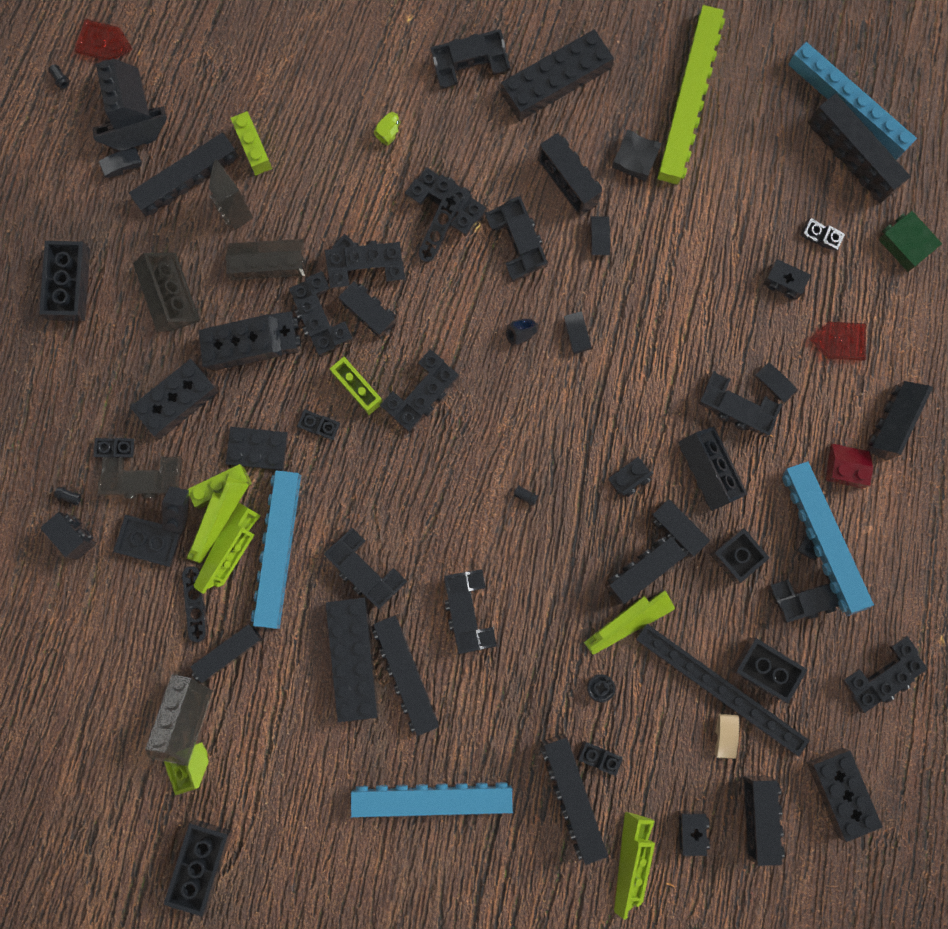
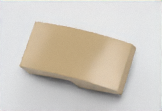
[714,714,739,759]

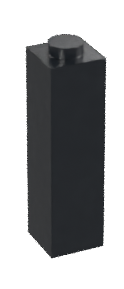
[190,624,263,683]

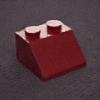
[825,443,873,489]

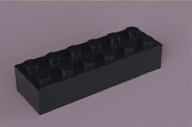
[500,29,614,122]
[808,94,911,204]
[325,598,379,723]
[540,733,608,865]

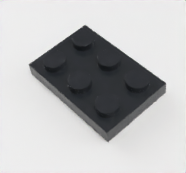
[226,427,289,471]
[114,515,181,567]

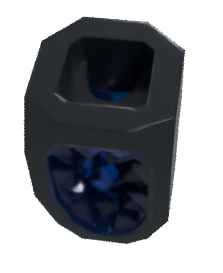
[506,319,538,346]

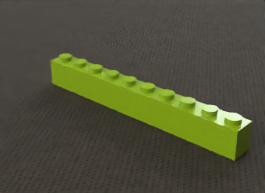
[657,5,725,185]

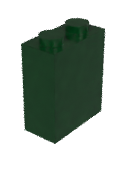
[878,211,943,272]

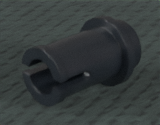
[48,64,69,89]
[513,485,539,506]
[54,486,82,506]

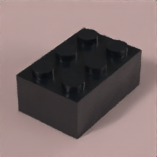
[731,637,808,704]

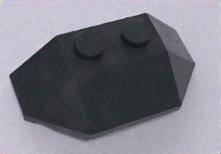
[93,106,167,151]

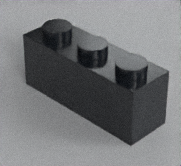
[338,281,396,339]
[650,499,710,558]

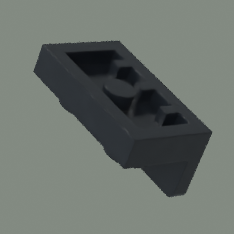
[607,456,654,498]

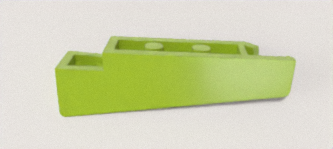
[187,477,248,563]
[194,503,261,594]
[583,590,675,654]
[614,812,655,919]

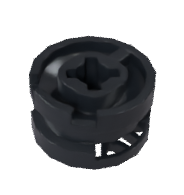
[587,674,615,702]

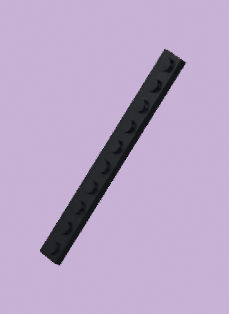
[635,624,810,757]

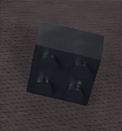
[40,512,96,560]
[710,528,770,584]

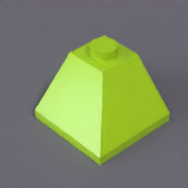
[162,742,209,795]

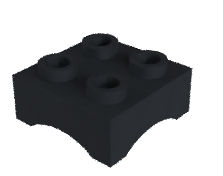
[612,130,662,181]

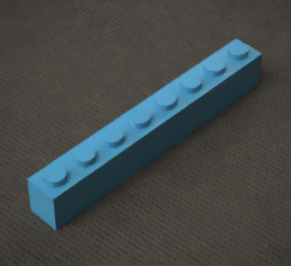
[788,42,917,160]
[782,462,874,617]
[251,471,301,629]
[351,782,513,817]

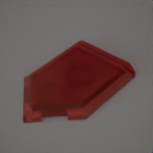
[74,19,133,60]
[809,322,866,361]

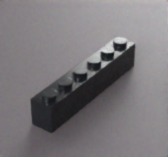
[129,132,238,217]
[372,615,440,736]

